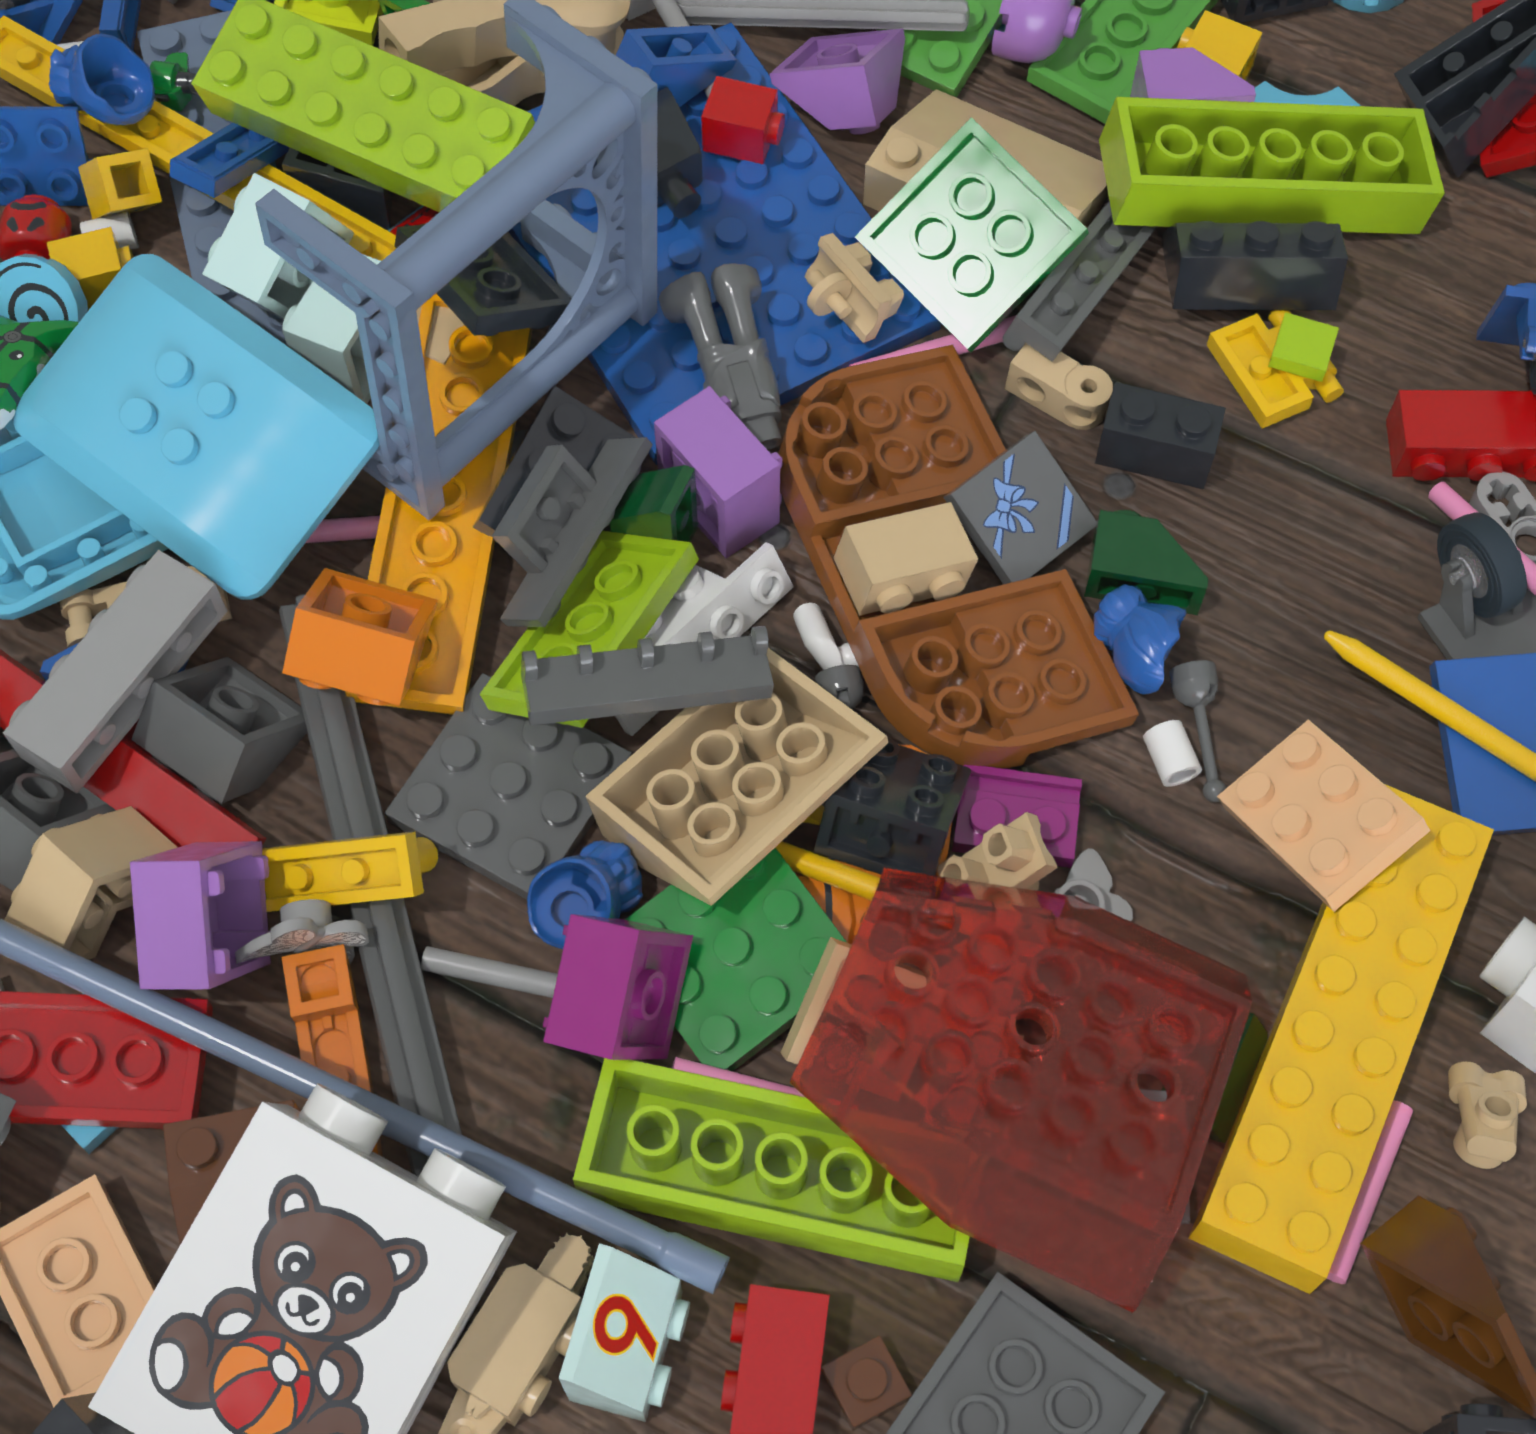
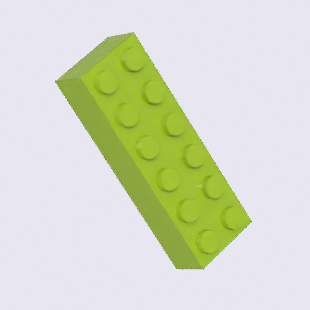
[191,0,535,212]
[1099,97,1445,234]
[573,1058,988,1282]

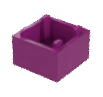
[543,914,693,1060]

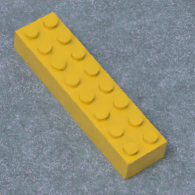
[1188,784,1494,1294]

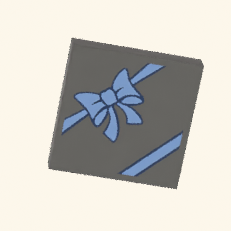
[944,431,1097,584]

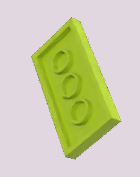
[480,531,699,728]

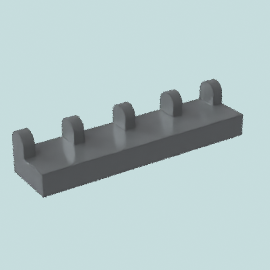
[1003,201,1157,362]
[521,626,774,725]

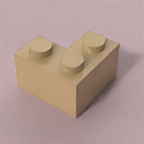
[5,806,178,960]

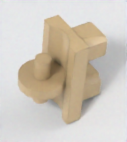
[805,233,904,343]
[937,812,1058,917]

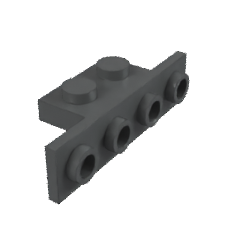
[492,437,653,627]

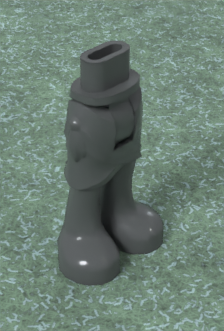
[659,263,783,450]

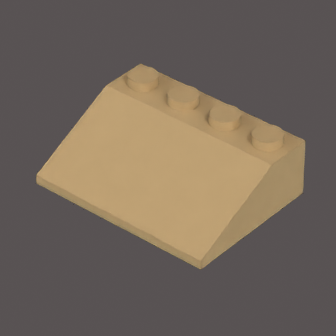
[863,89,1108,285]
[586,648,889,906]

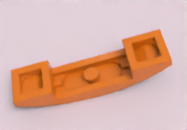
[281,944,383,1157]

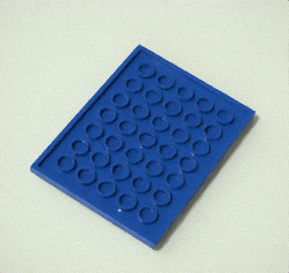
[508,22,941,465]

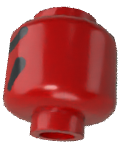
[0,194,72,261]

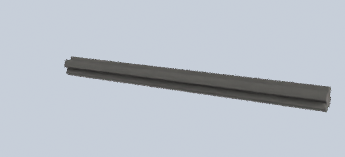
[279,594,462,1177]

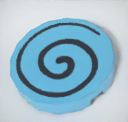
[0,254,88,323]

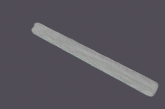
[675,0,969,31]

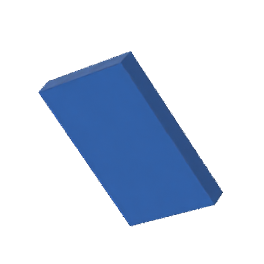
[1429,653,1536,836]

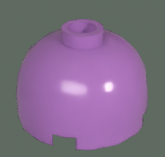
[991,0,1083,63]

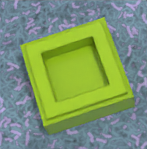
[1268,312,1339,382]

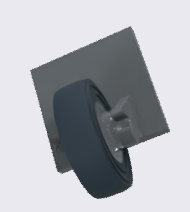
[1417,512,1536,660]

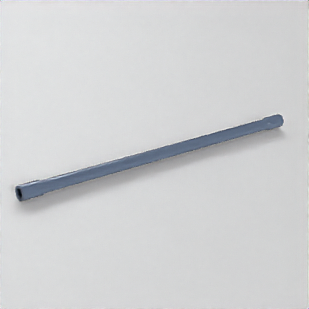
[0,918,730,1294]

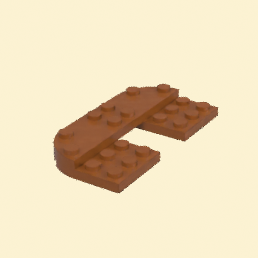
[779,345,1139,768]

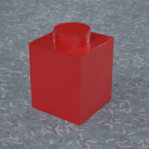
[701,76,785,164]

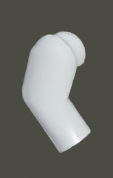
[793,603,859,670]

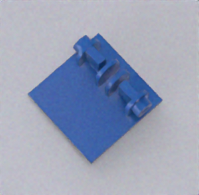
[0,106,92,206]

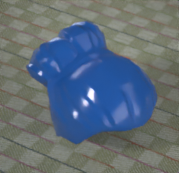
[49,34,155,125]
[1093,584,1187,694]
[527,840,643,950]

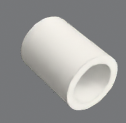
[80,211,139,250]
[1143,720,1202,787]

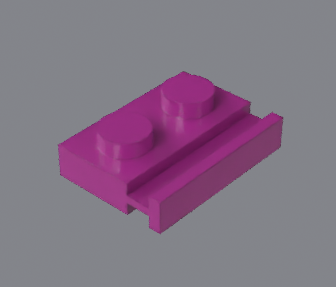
[952,765,1082,868]

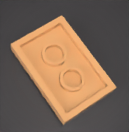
[1217,719,1430,912]
[0,1174,156,1407]

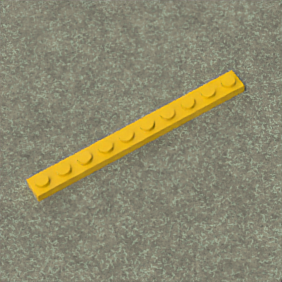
[0,15,396,261]

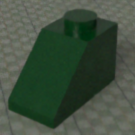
[609,465,698,542]
[1084,510,1208,615]

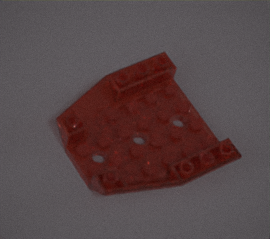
[789,868,1253,1313]

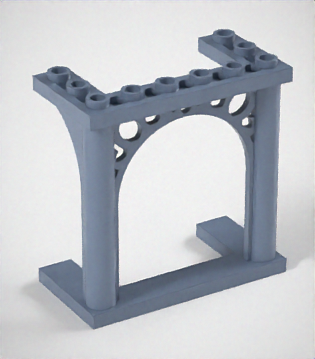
[255,0,657,520]

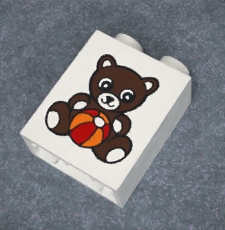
[88,1083,517,1434]

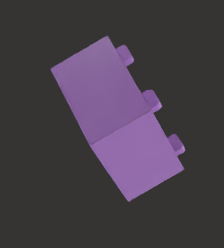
[654,386,782,559]
[130,841,271,989]

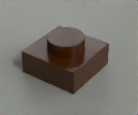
[821,1335,912,1432]

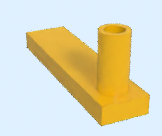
[262,831,438,912]

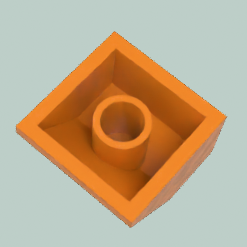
[282,568,438,706]

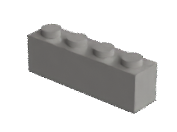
[3,550,227,794]

